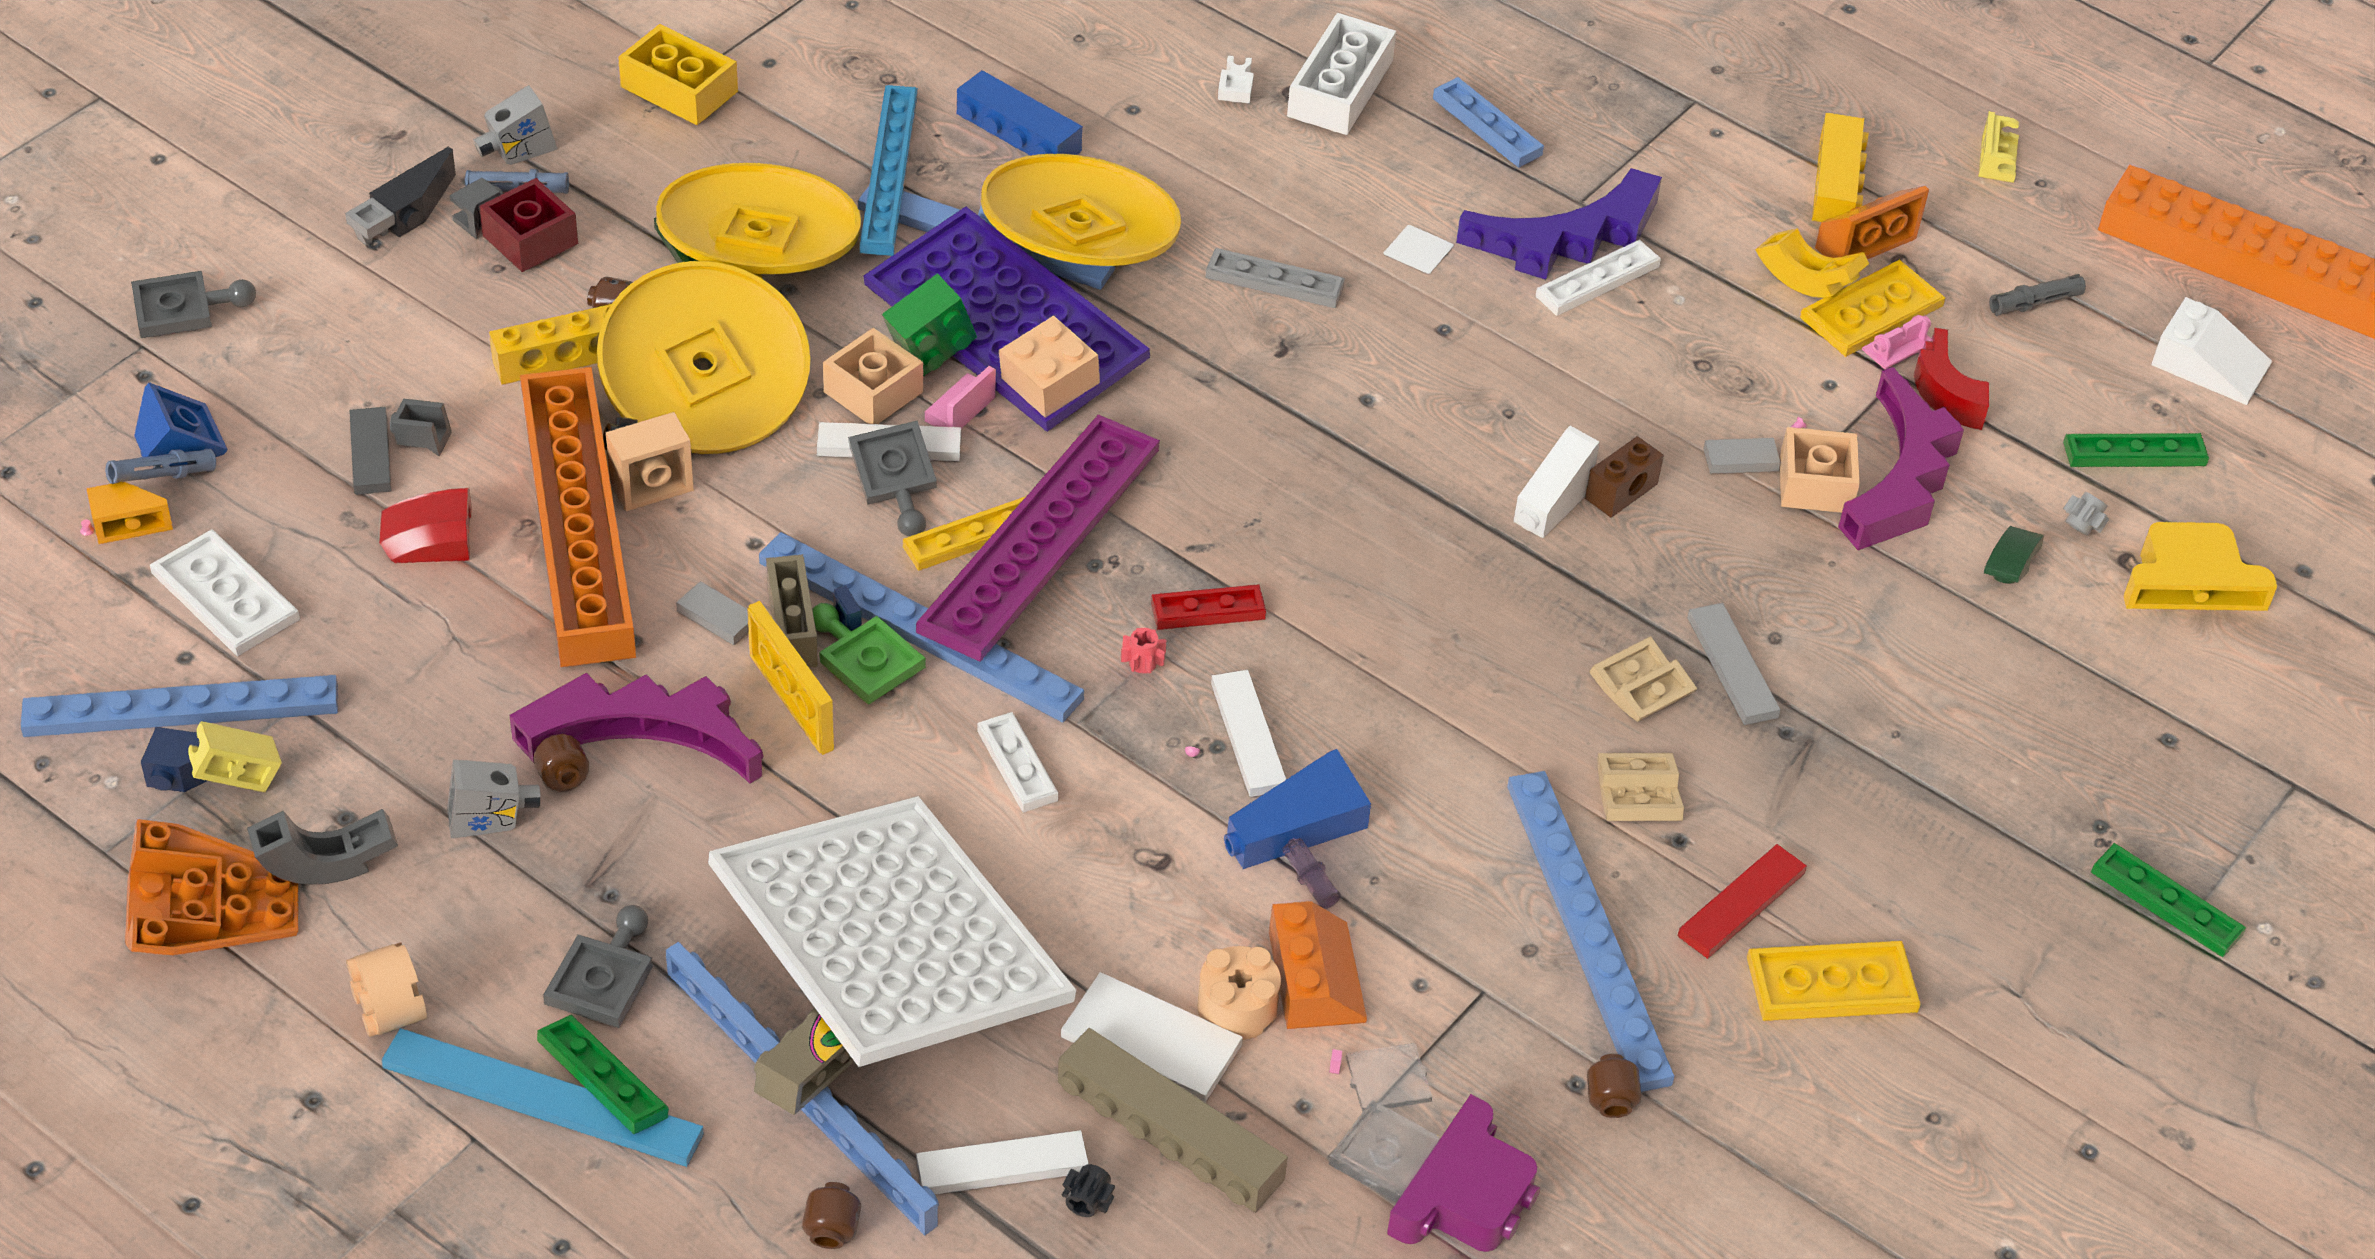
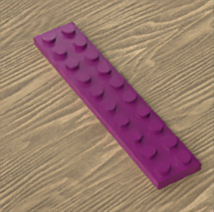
[916,414,1160,662]

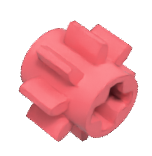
[1121,628,1167,673]

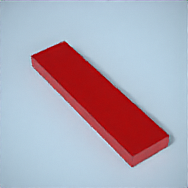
[1677,844,1807,959]

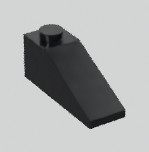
[369,146,456,237]

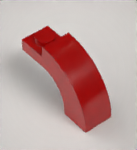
[1914,328,1989,430]

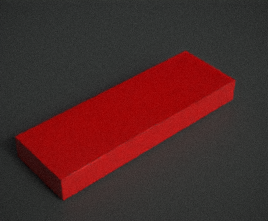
[1151,584,1266,630]

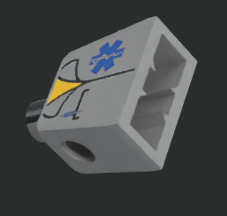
[473,85,557,165]
[447,760,540,838]

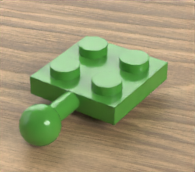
[812,603,926,705]

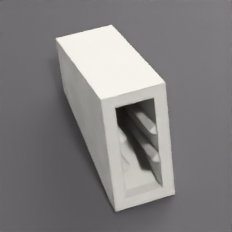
[1514,426,1600,538]

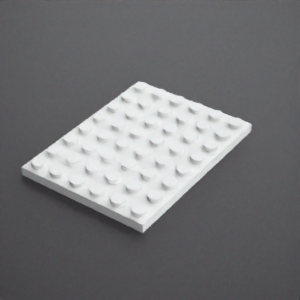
[708,796,1076,1067]

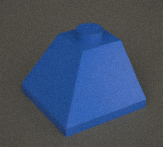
[134,382,228,466]

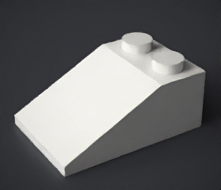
[2151,297,2272,405]

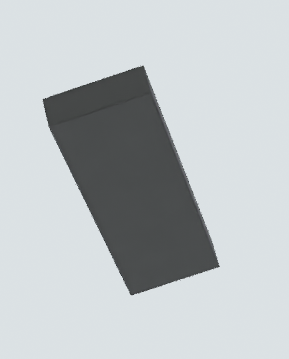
[349,407,391,495]

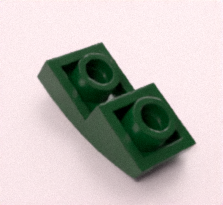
[1984,526,2044,584]

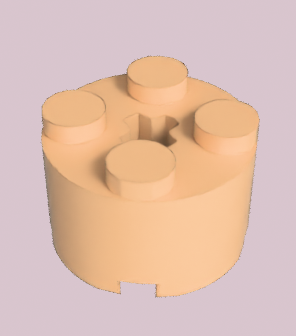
[346,942,427,1037]
[1197,946,1281,1040]

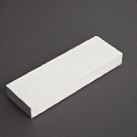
[977,712,1058,813]

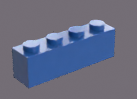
[957,70,1083,156]

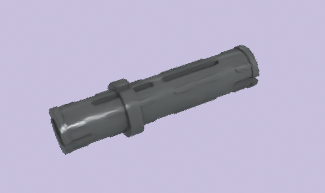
[1989,274,2086,316]

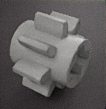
[2063,492,2109,536]

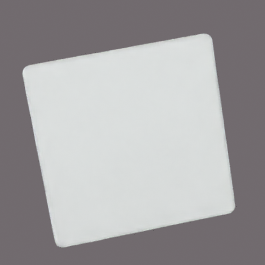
[1383,225,1454,274]

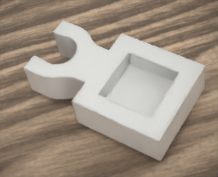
[1218,56,1254,103]

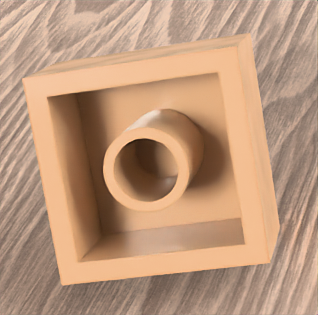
[999,316,1100,418]
[823,328,923,424]
[606,412,694,511]
[1780,427,1860,513]

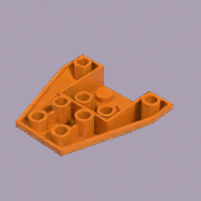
[125,819,298,956]

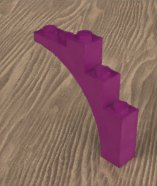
[1838,367,1964,550]
[509,672,764,784]

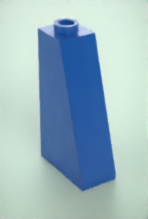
[1224,749,1371,869]

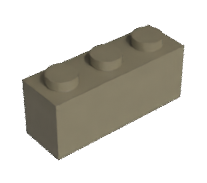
[766,554,818,667]

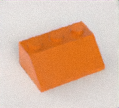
[1815,186,1929,260]
[1269,901,1367,1029]

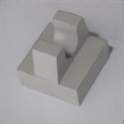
[345,198,395,246]

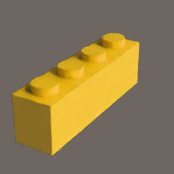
[1812,113,1869,222]

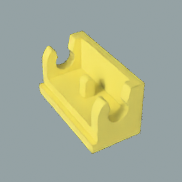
[1978,111,2019,183]
[189,721,282,792]

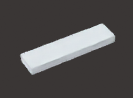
[1535,239,1661,316]
[817,422,961,461]
[1211,670,1286,797]
[916,1130,1088,1195]

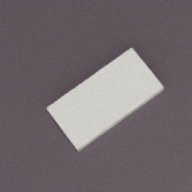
[150,529,300,657]
[1061,972,1243,1103]

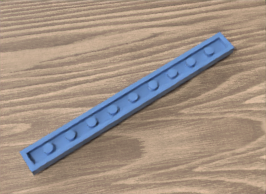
[759,532,1084,723]
[1507,771,1675,1092]
[666,942,939,1236]

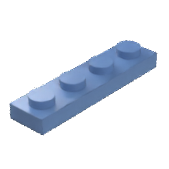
[1433,77,1544,168]

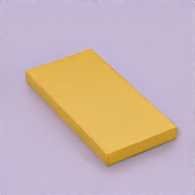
[1800,259,1946,357]
[747,601,834,755]
[1747,941,1921,1021]

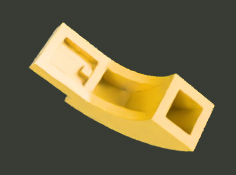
[1755,228,1869,298]

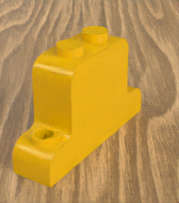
[2123,522,2277,611]

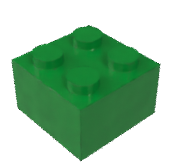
[882,273,977,377]

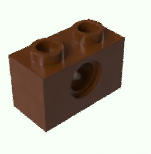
[1585,436,1664,518]

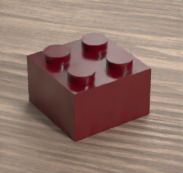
[479,178,579,272]

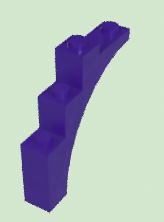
[1456,168,1662,280]

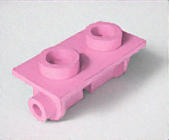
[1862,315,1932,369]

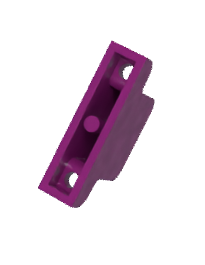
[1387,1094,1540,1252]

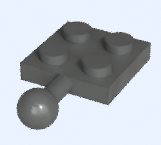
[131,271,256,338]
[848,420,937,536]
[543,905,653,1028]

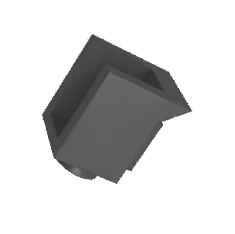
[450,177,503,240]
[390,398,452,456]

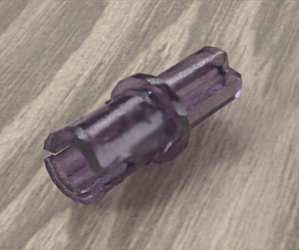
[1283,838,1341,909]

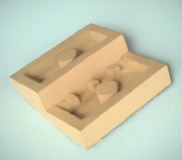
[1589,636,1697,722]
[1597,753,1684,821]

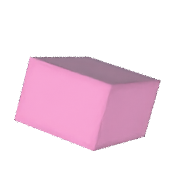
[1329,1049,1342,1074]

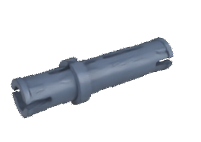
[465,169,569,194]
[105,449,216,484]

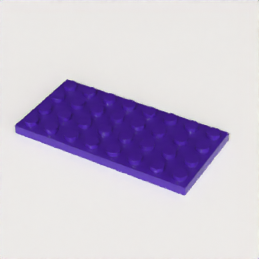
[863,206,1150,432]

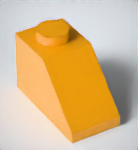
[86,481,173,544]

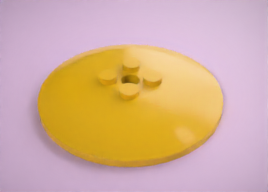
[981,154,1181,266]
[656,163,861,274]
[597,261,810,454]

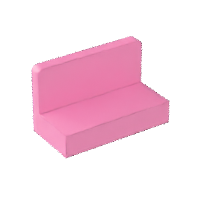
[925,366,996,429]

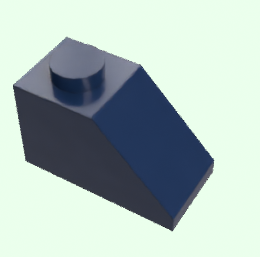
[141,727,207,792]

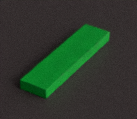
[2063,433,2209,467]
[2091,843,2246,958]
[537,1014,669,1135]

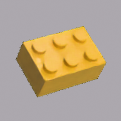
[618,24,738,126]

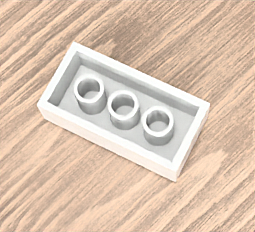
[1287,13,1396,135]

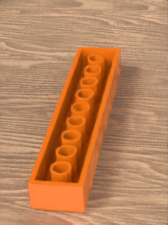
[2098,164,2375,339]
[520,367,636,667]

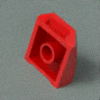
[379,488,472,563]

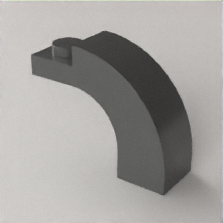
[247,809,398,884]

